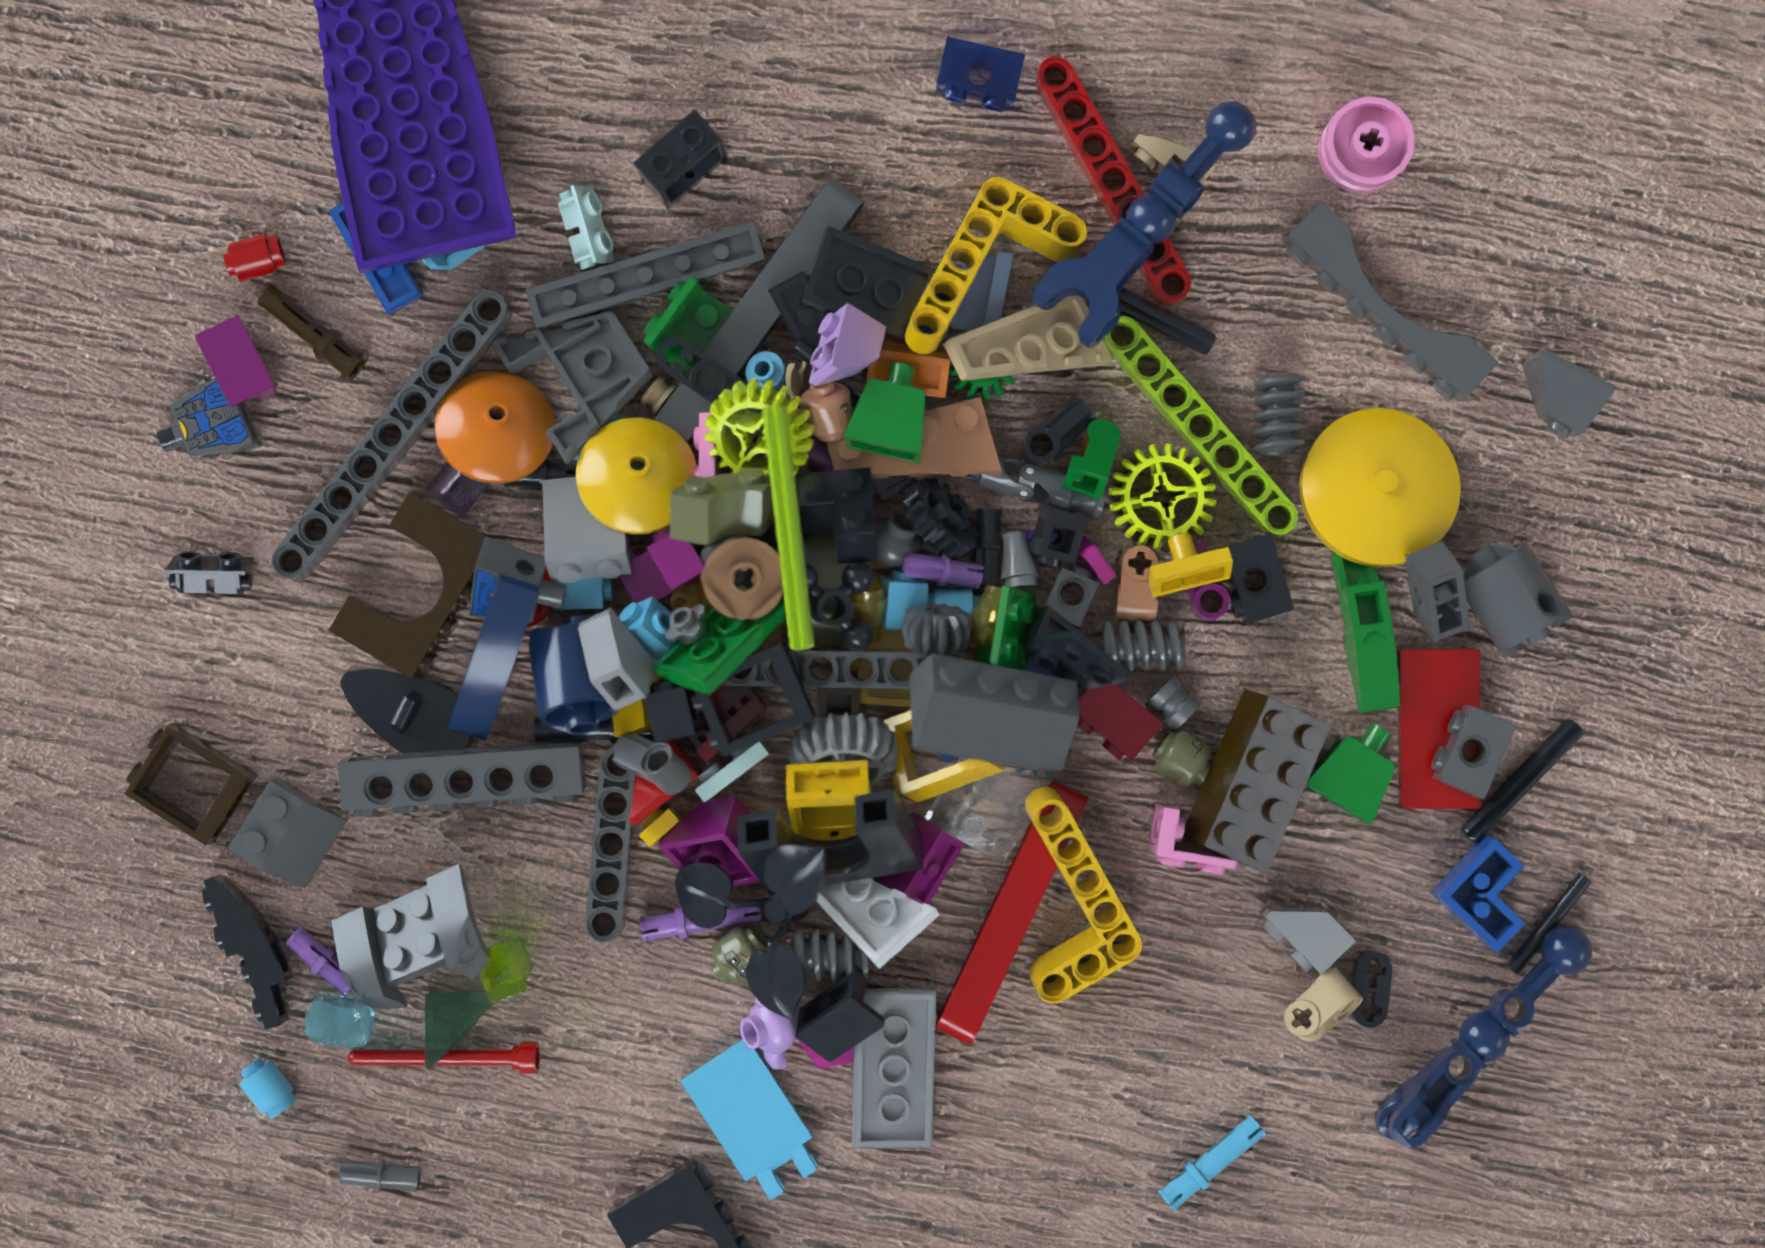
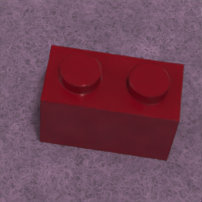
[1077,684,1163,761]

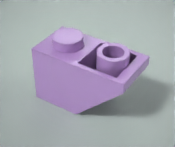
[809,303,886,386]

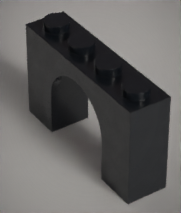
[738,789,923,895]
[607,1159,753,1248]

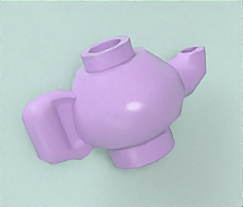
[740,997,799,1070]

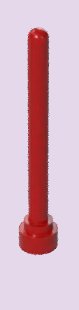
[347,1041,540,1074]

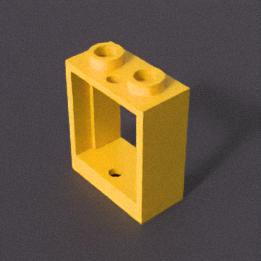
[883,710,1004,803]
[786,760,872,840]

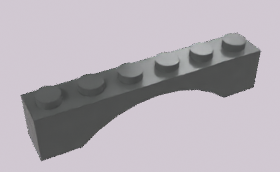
[1283,201,1499,402]

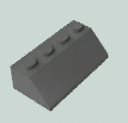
[910,653,1079,774]

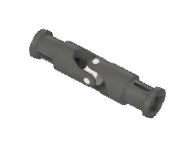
[945,454,1108,519]

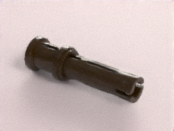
[257,284,369,382]

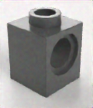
[1043,564,1099,628]

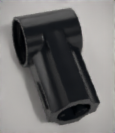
[1021,395,1097,467]

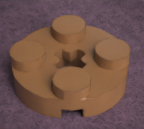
[701,538,783,620]

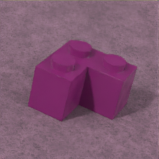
[619,526,704,604]

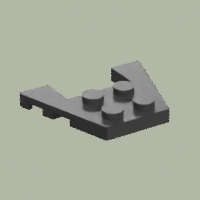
[491,311,652,465]

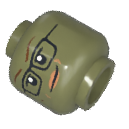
[1152,729,1212,789]
[711,926,768,986]

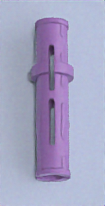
[639,897,762,942]

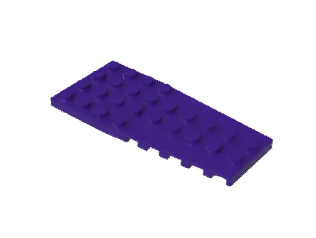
[314,0,518,274]

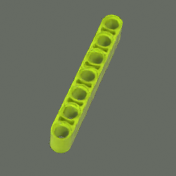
[1103,316,1298,537]

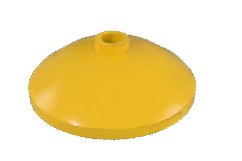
[576,417,697,534]

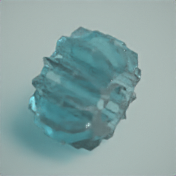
[304,995,375,1049]

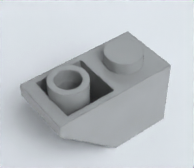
[578,608,656,711]
[1260,908,1356,975]

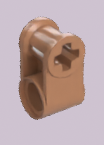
[1114,545,1158,622]

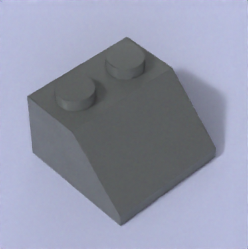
[227,778,348,888]

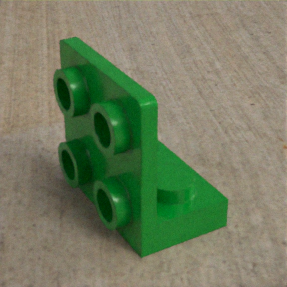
[644,276,733,376]
[974,585,1038,671]

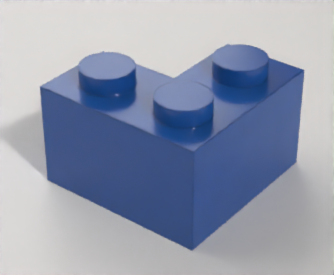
[1430,836,1526,953]

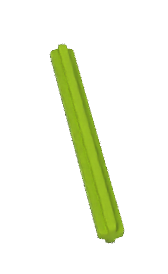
[762,405,814,650]

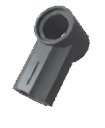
[613,733,692,795]

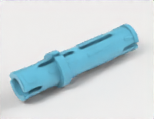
[1158,1114,1266,1212]

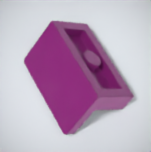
[195,315,275,407]
[873,812,965,905]

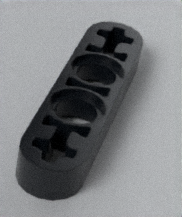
[656,337,764,436]

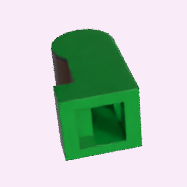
[1062,419,1121,500]

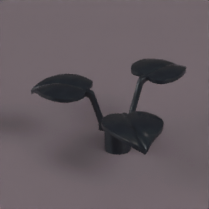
[675,844,826,1017]

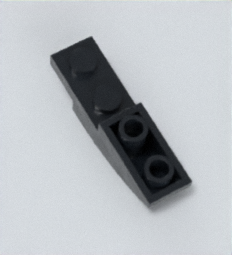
[202,875,293,1030]

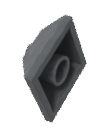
[1522,348,1616,438]

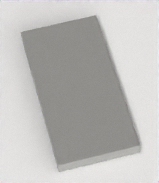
[851,988,936,1149]

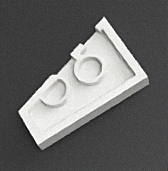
[816,878,940,969]

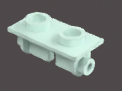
[558,185,615,271]

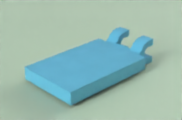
[680,1039,818,1201]

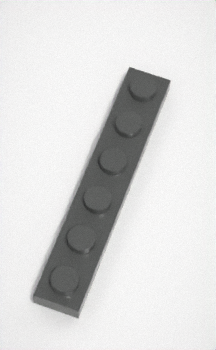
[525,221,766,330]

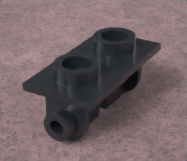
[164,551,254,594]

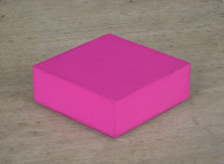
[1078,536,1116,585]

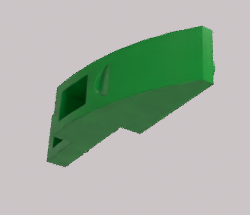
[1330,553,1400,714]

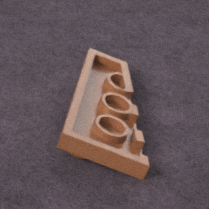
[826,397,1002,478]

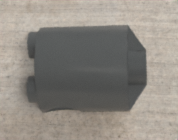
[1464,540,1573,658]

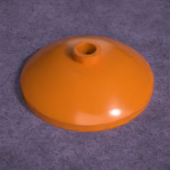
[435,370,555,484]

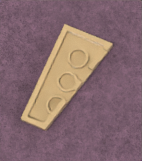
[943,296,1113,381]

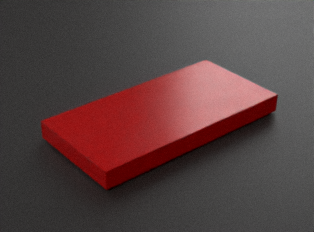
[1398,649,1481,809]

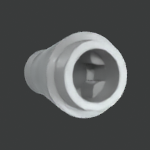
[1000,531,1040,591]

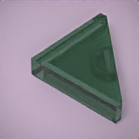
[425,989,501,1070]

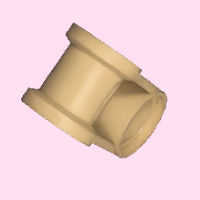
[1284,967,1363,1042]

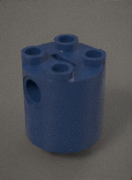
[528,616,619,735]

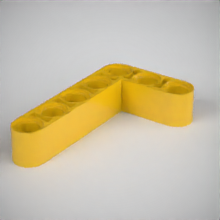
[905,177,1088,354]
[1025,787,1142,1004]

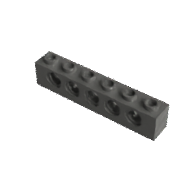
[337,741,586,816]

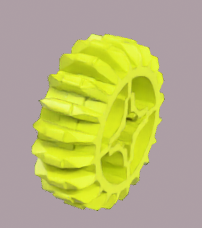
[705,377,814,475]
[1108,443,1217,551]

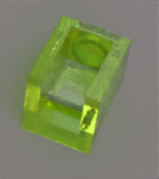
[479,936,534,1004]

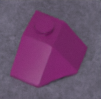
[658,795,760,886]

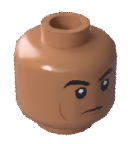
[800,382,855,442]

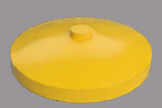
[1299,408,1461,567]

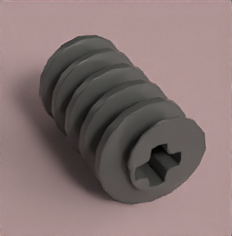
[1254,375,1305,459]
[1102,621,1185,671]
[790,928,870,985]

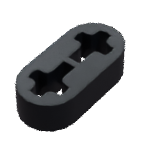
[1350,950,1392,1028]

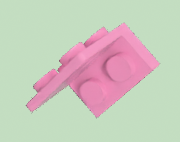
[1148,803,1237,875]

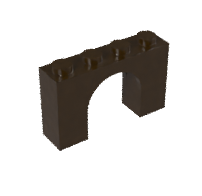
[328,492,493,679]

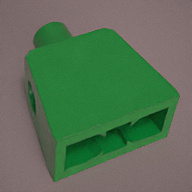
[844,363,926,465]
[1305,723,1396,825]

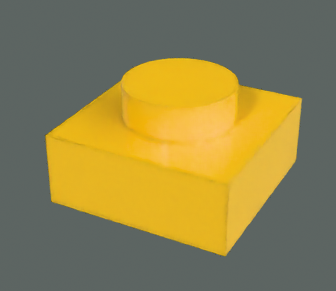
[639,807,683,847]

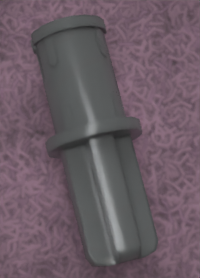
[339,1159,421,1192]

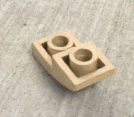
[1130,135,1216,184]

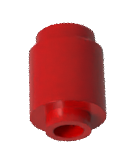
[223,233,286,282]

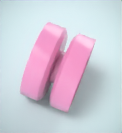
[1318,96,1415,194]

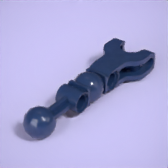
[1032,101,1257,348]
[1374,925,1592,1148]

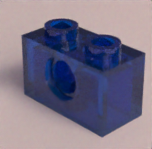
[936,37,1025,112]

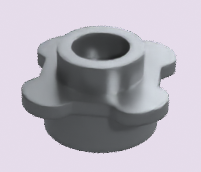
[665,604,707,644]

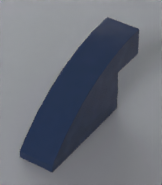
[447,574,540,741]

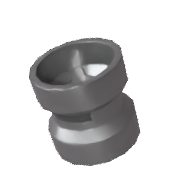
[1145,675,1201,731]

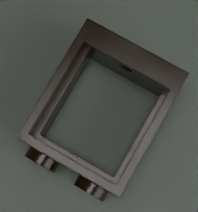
[124,725,258,845]

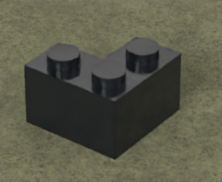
[794,467,879,564]

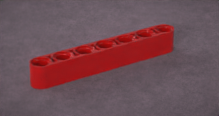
[1036,56,1191,306]
[935,779,1089,1045]

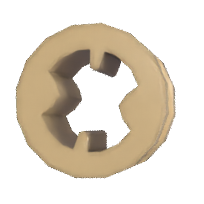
[640,375,677,416]

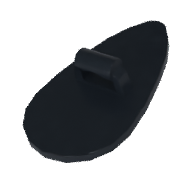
[340,669,471,753]

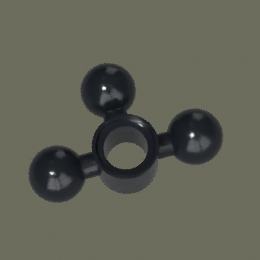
[804,562,874,651]

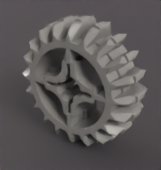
[789,712,898,790]

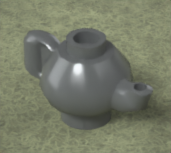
[874,511,941,571]

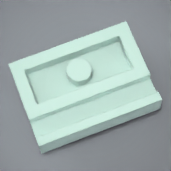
[695,741,770,803]

